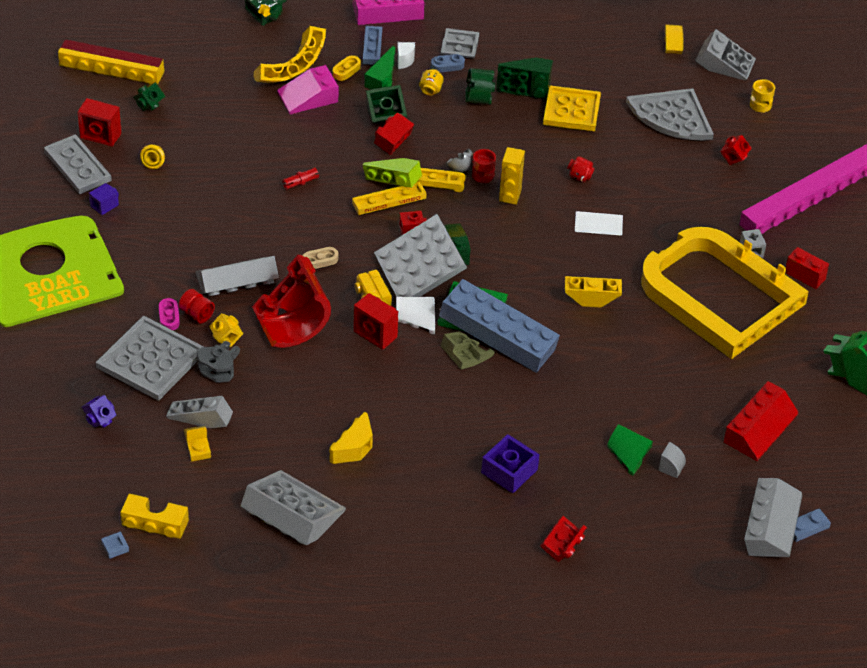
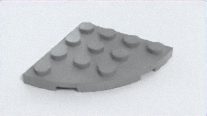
[626,88,713,141]

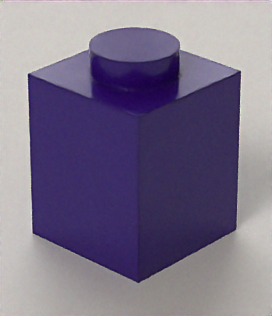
[89,183,119,215]

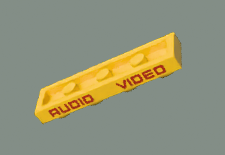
[352,182,427,215]

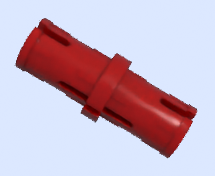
[282,167,319,190]

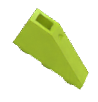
[362,158,422,188]

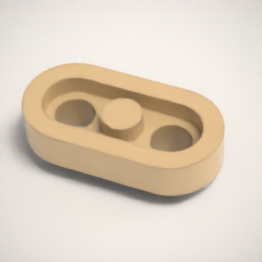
[303,247,338,269]

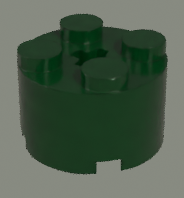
[465,68,495,105]

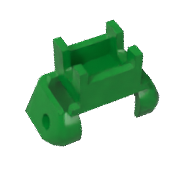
[823,331,867,395]

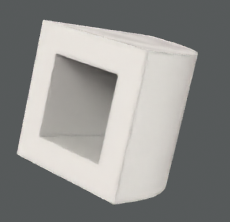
[397,42,415,69]

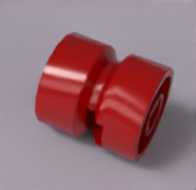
[472,149,496,183]
[179,289,215,323]

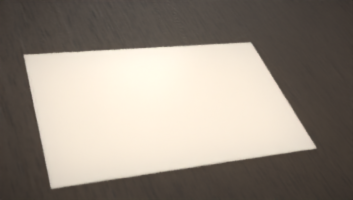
[575,211,623,236]

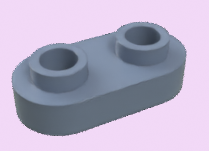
[431,54,465,72]

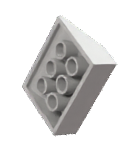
[241,470,346,545]

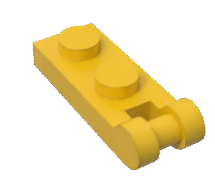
[417,168,466,192]

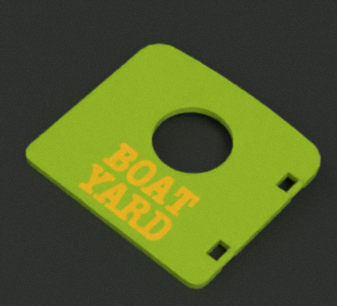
[0,216,124,327]

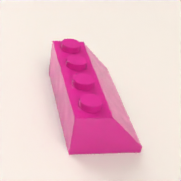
[353,0,424,25]

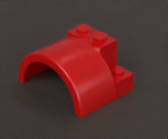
[252,254,331,348]

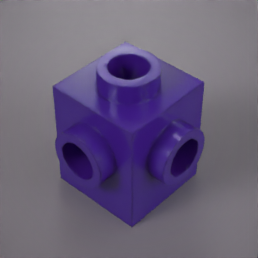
[82,395,117,428]

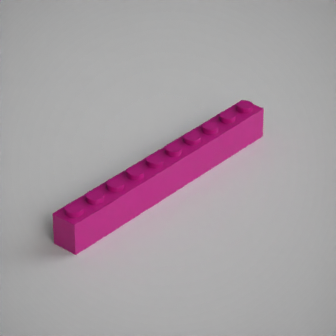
[739,144,867,234]

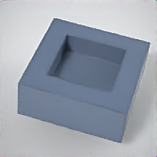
[101,532,129,559]

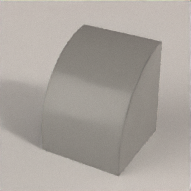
[659,442,686,478]

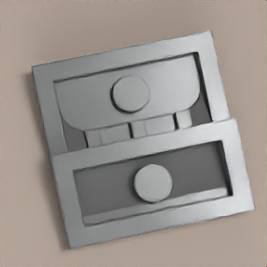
[441,28,479,59]

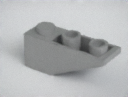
[166,396,233,428]

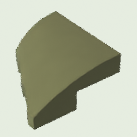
[441,332,494,369]

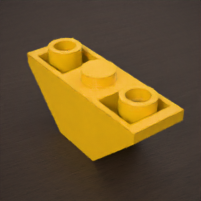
[565,276,622,307]
[329,412,373,464]

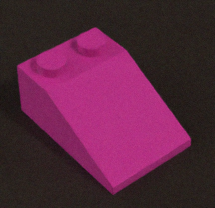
[277,65,338,114]

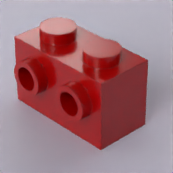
[374,112,414,155]
[785,247,829,289]

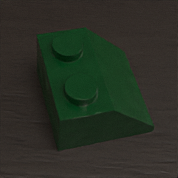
[366,85,407,123]

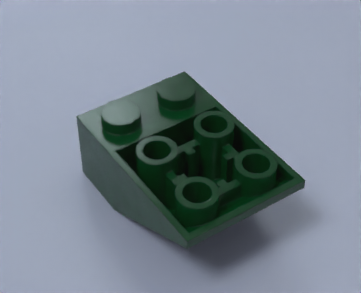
[496,57,553,100]

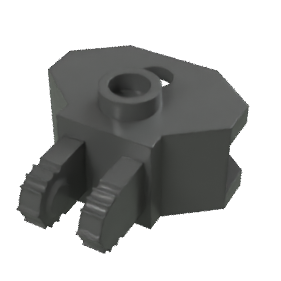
[197,341,240,382]

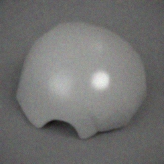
[446,149,473,172]

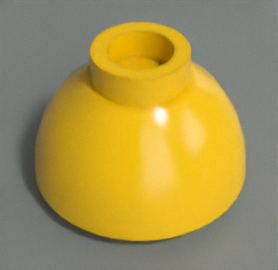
[140,144,165,169]

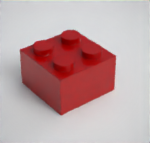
[78,98,121,147]
[354,293,398,350]

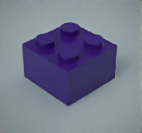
[481,434,539,493]

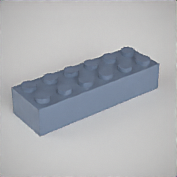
[439,279,560,373]

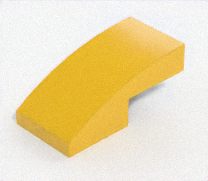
[665,25,683,54]

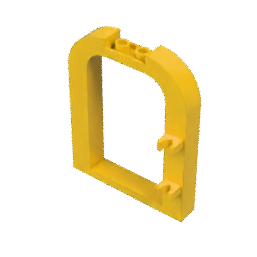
[641,227,809,359]

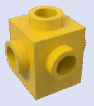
[209,313,243,347]

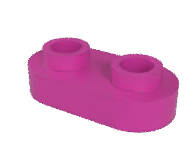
[159,298,180,331]

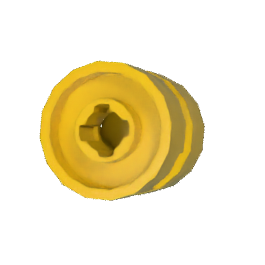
[750,80,775,112]

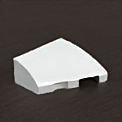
[396,297,435,334]

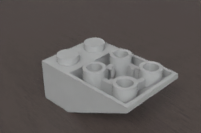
[696,30,756,80]

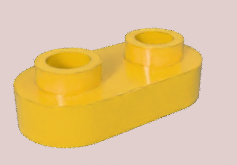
[333,56,361,81]

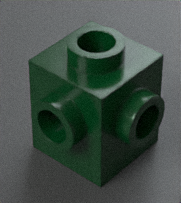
[133,82,166,111]

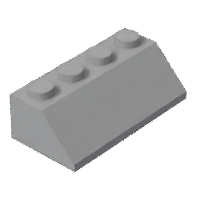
[195,256,279,296]
[744,478,802,557]

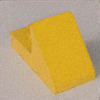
[184,426,211,462]

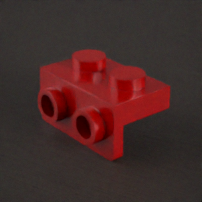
[540,516,587,562]

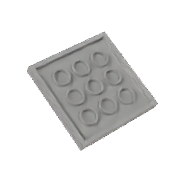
[374,214,467,297]
[96,316,203,401]

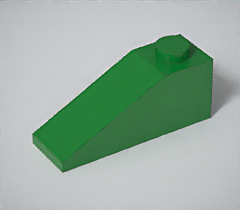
[364,46,395,90]

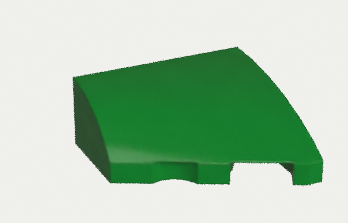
[607,424,653,476]

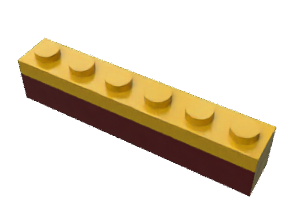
[58,39,164,85]

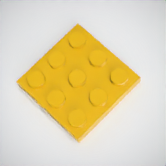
[543,86,601,131]

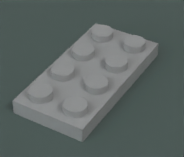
[44,134,111,194]

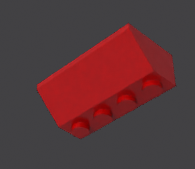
[723,381,799,461]

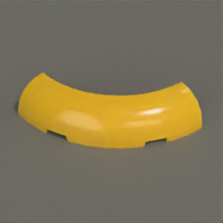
[253,26,326,83]

